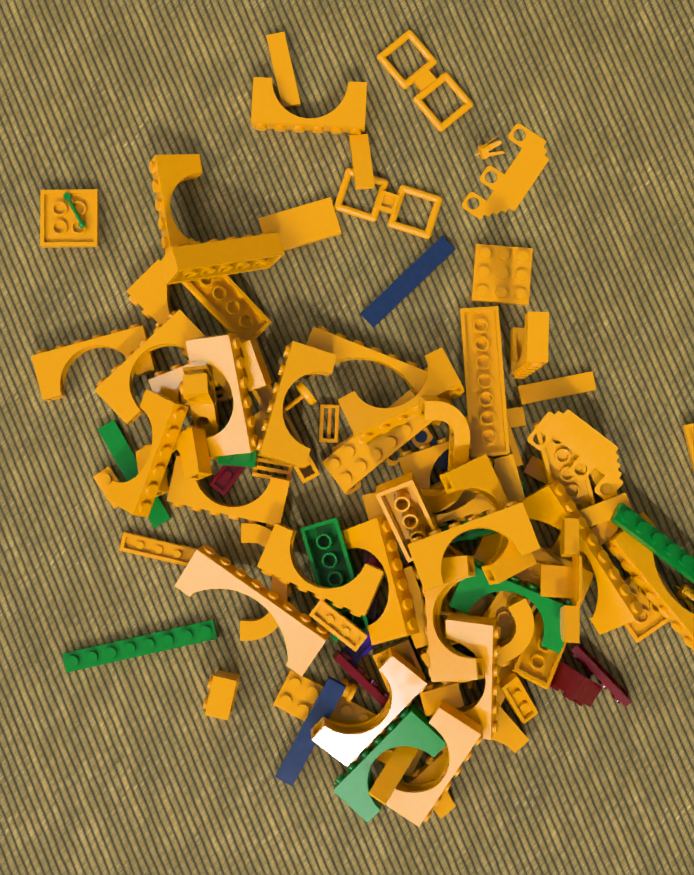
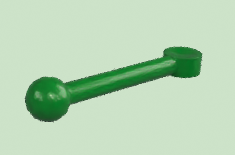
[63,193,86,228]

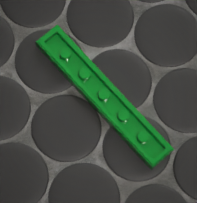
[97,420,172,528]

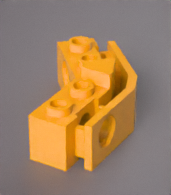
[179,365,220,437]

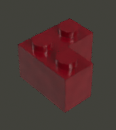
[550,660,602,707]

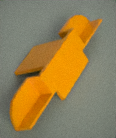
[540,518,582,643]

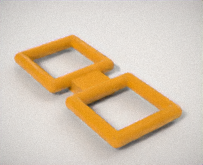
[377,30,474,132]
[334,168,443,239]

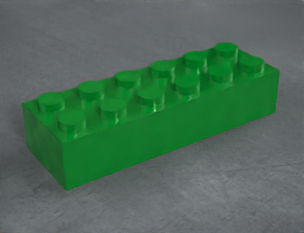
[300,516,372,642]

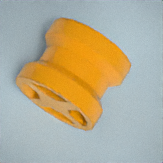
[342,678,358,702]

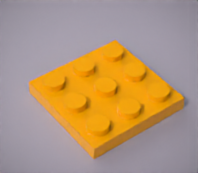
[40,189,99,248]
[471,244,533,306]
[624,571,682,643]

